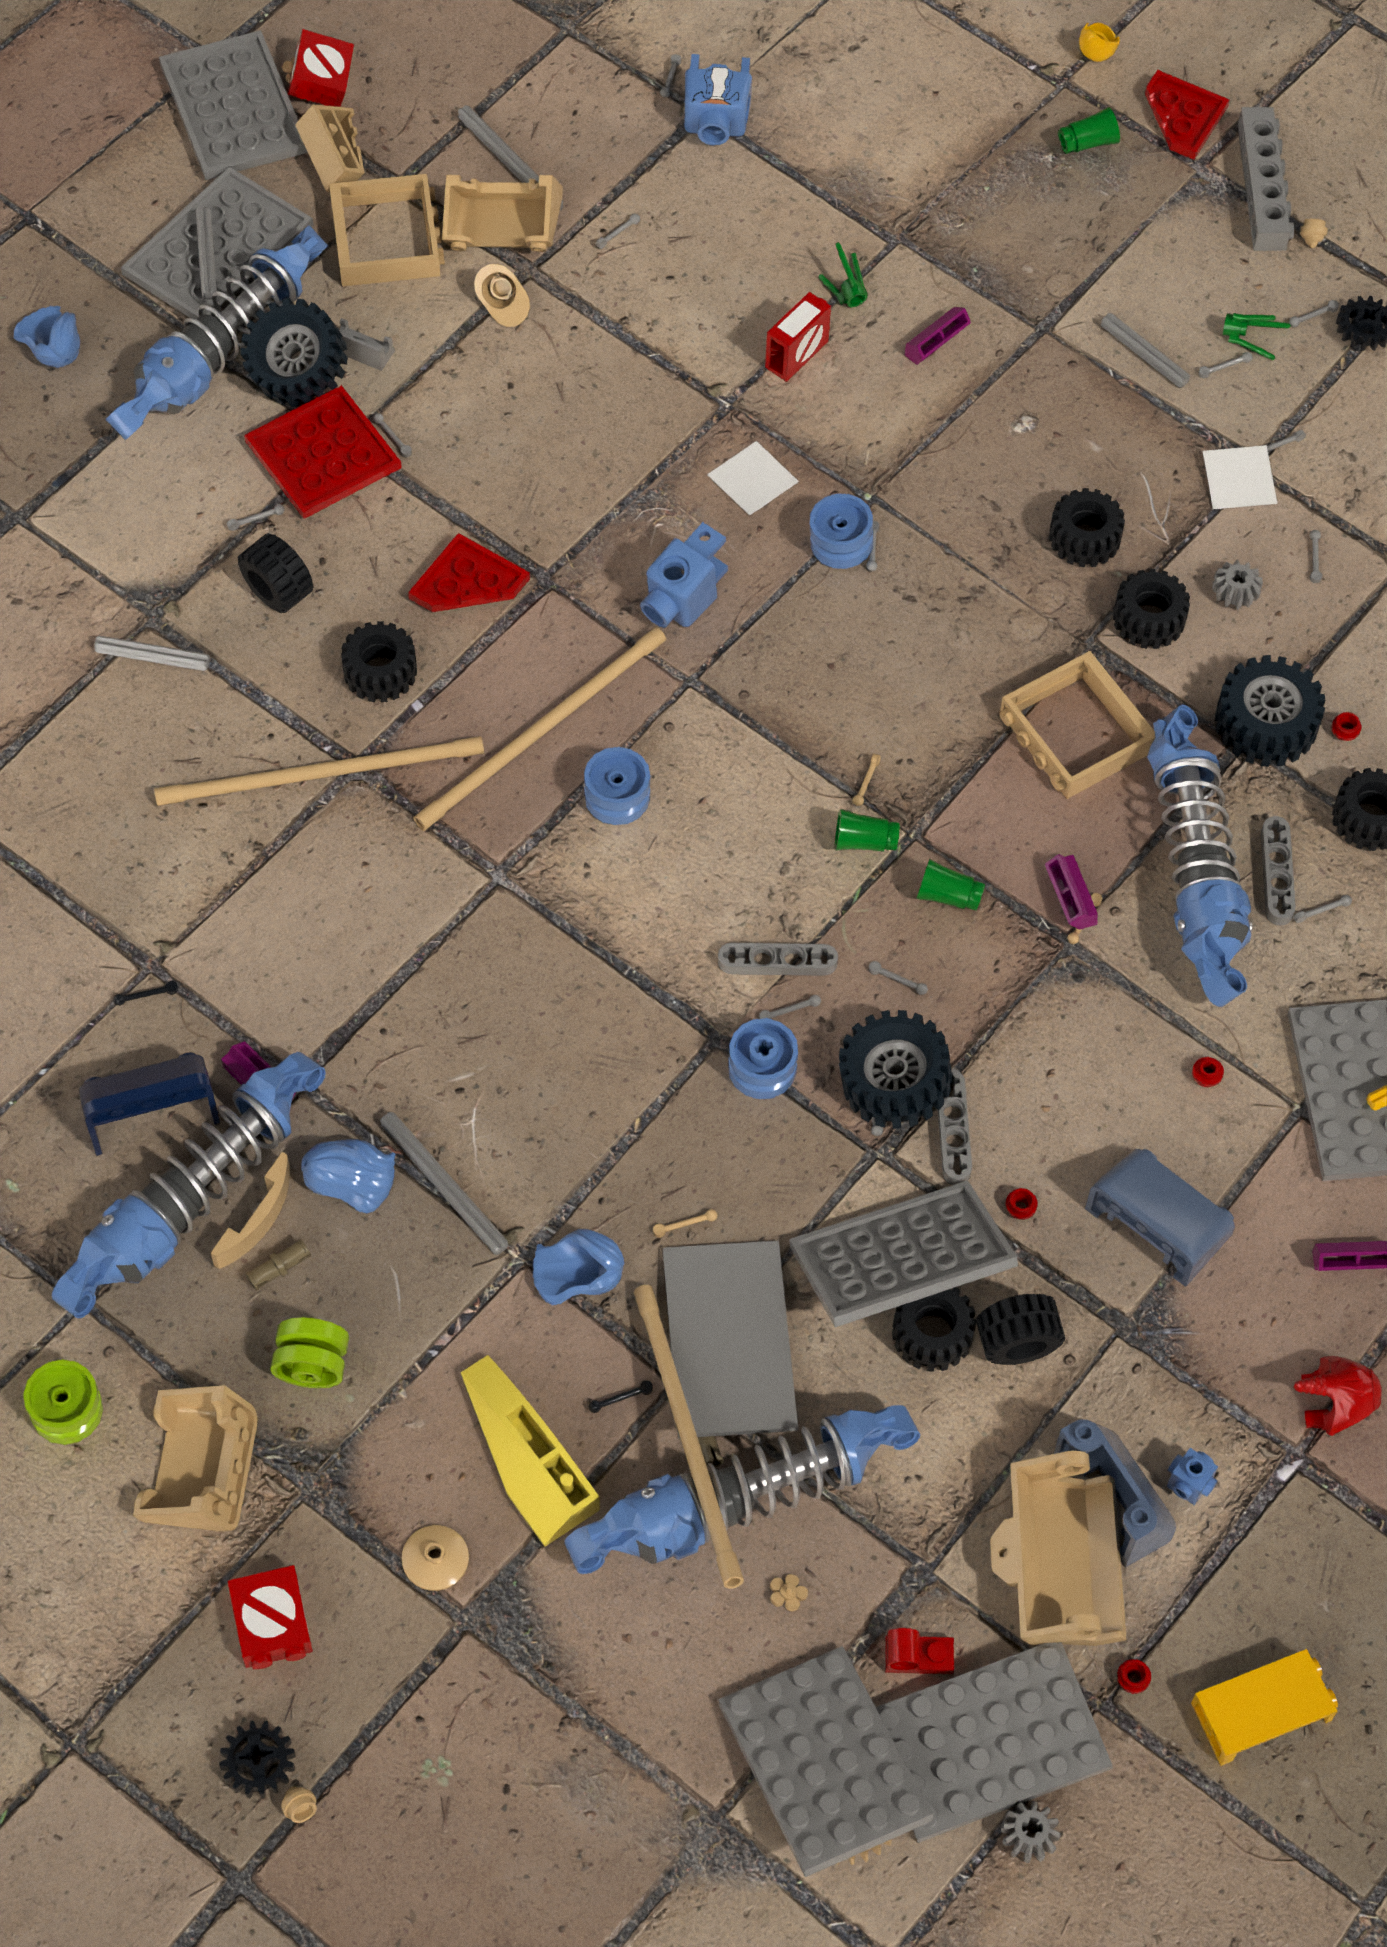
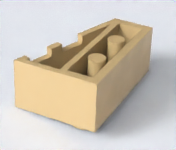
[295,104,364,192]

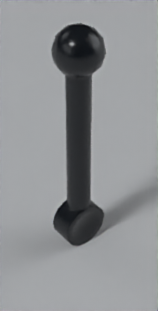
[113,981,178,1006]
[588,1381,653,1413]

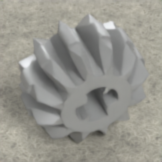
[1212,559,1263,610]
[1001,1801,1061,1863]

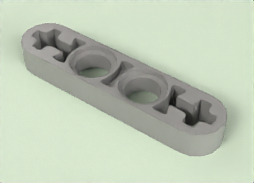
[1261,816,1296,926]
[718,943,838,976]
[937,1069,972,1185]

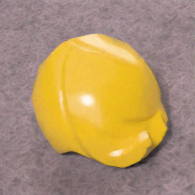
[1079,22,1120,62]

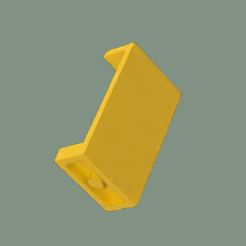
[1191,1649,1338,1766]

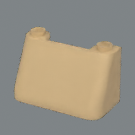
[442,175,563,252]
[133,1385,258,1532]

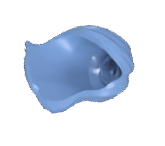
[14,306,80,368]
[301,1139,396,1214]
[533,1229,624,1305]

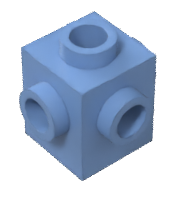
[1167,1448,1218,1506]

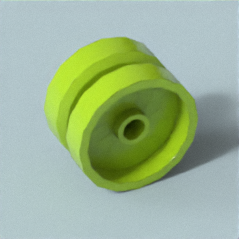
[270,1317,349,1389]
[23,1359,103,1445]

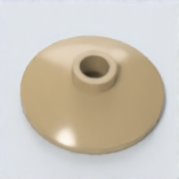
[402,1525,469,1591]

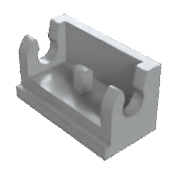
[337,318,395,371]

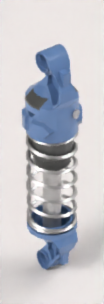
[105,225,328,440]
[1147,705,1252,1007]
[52,1052,326,1318]
[565,1405,920,1574]

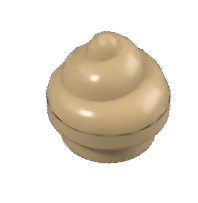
[1300,219,1328,248]
[281,1786,317,1823]

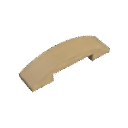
[211,1152,290,1269]

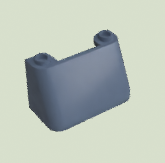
[1085,1149,1235,1287]
[1054,1419,1176,1568]

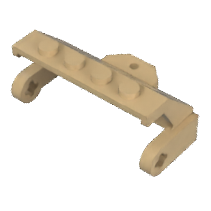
[990,1451,1127,1647]

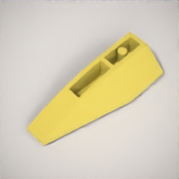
[461,1355,600,1547]

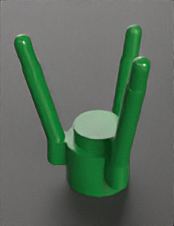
[818,242,868,307]
[1223,313,1290,360]

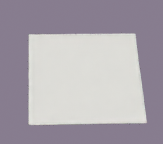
[707,441,799,516]
[1203,445,1277,509]

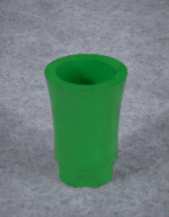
[1058,107,1120,154]
[834,809,900,852]
[916,859,985,911]

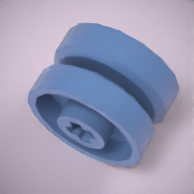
[809,494,873,569]
[584,747,650,825]
[728,1018,798,1099]

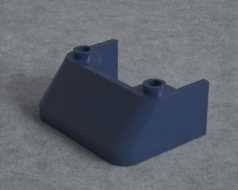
[79,1052,220,1156]

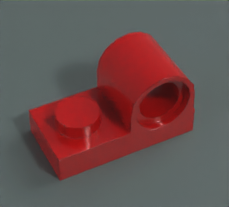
[885,1628,954,1675]

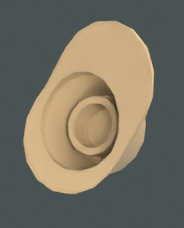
[474,264,530,327]

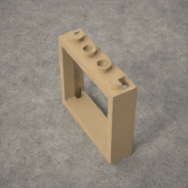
[329,174,445,287]
[1000,651,1155,799]

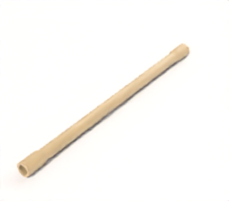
[413,627,666,831]
[154,736,484,806]
[634,1285,744,1589]

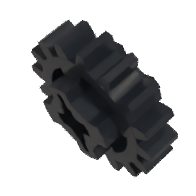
[1336,296,1387,351]
[219,1721,296,1799]

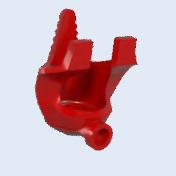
[1293,1356,1382,1436]

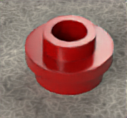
[1331,712,1362,741]
[1192,1057,1224,1088]
[1005,1188,1038,1220]
[1117,1659,1151,1694]

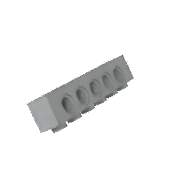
[1237,107,1294,251]

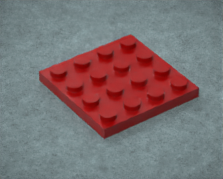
[244,385,402,519]

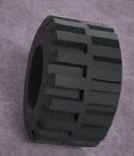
[1049,488,1125,567]
[238,533,314,613]
[1113,569,1190,649]
[341,621,417,703]
[1332,768,1387,851]
[892,1287,976,1372]
[976,1294,1065,1365]

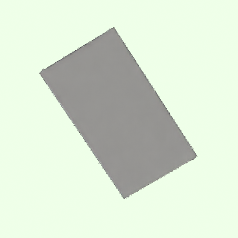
[663,1240,798,1438]

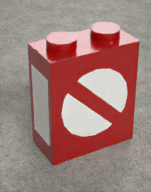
[288,29,354,107]
[765,292,831,382]
[227,1565,313,1669]

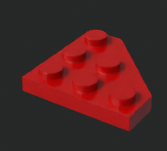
[1145,69,1230,160]
[408,533,530,612]

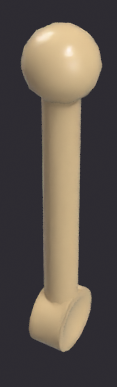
[852,754,881,806]
[1067,893,1102,944]
[653,1209,718,1238]

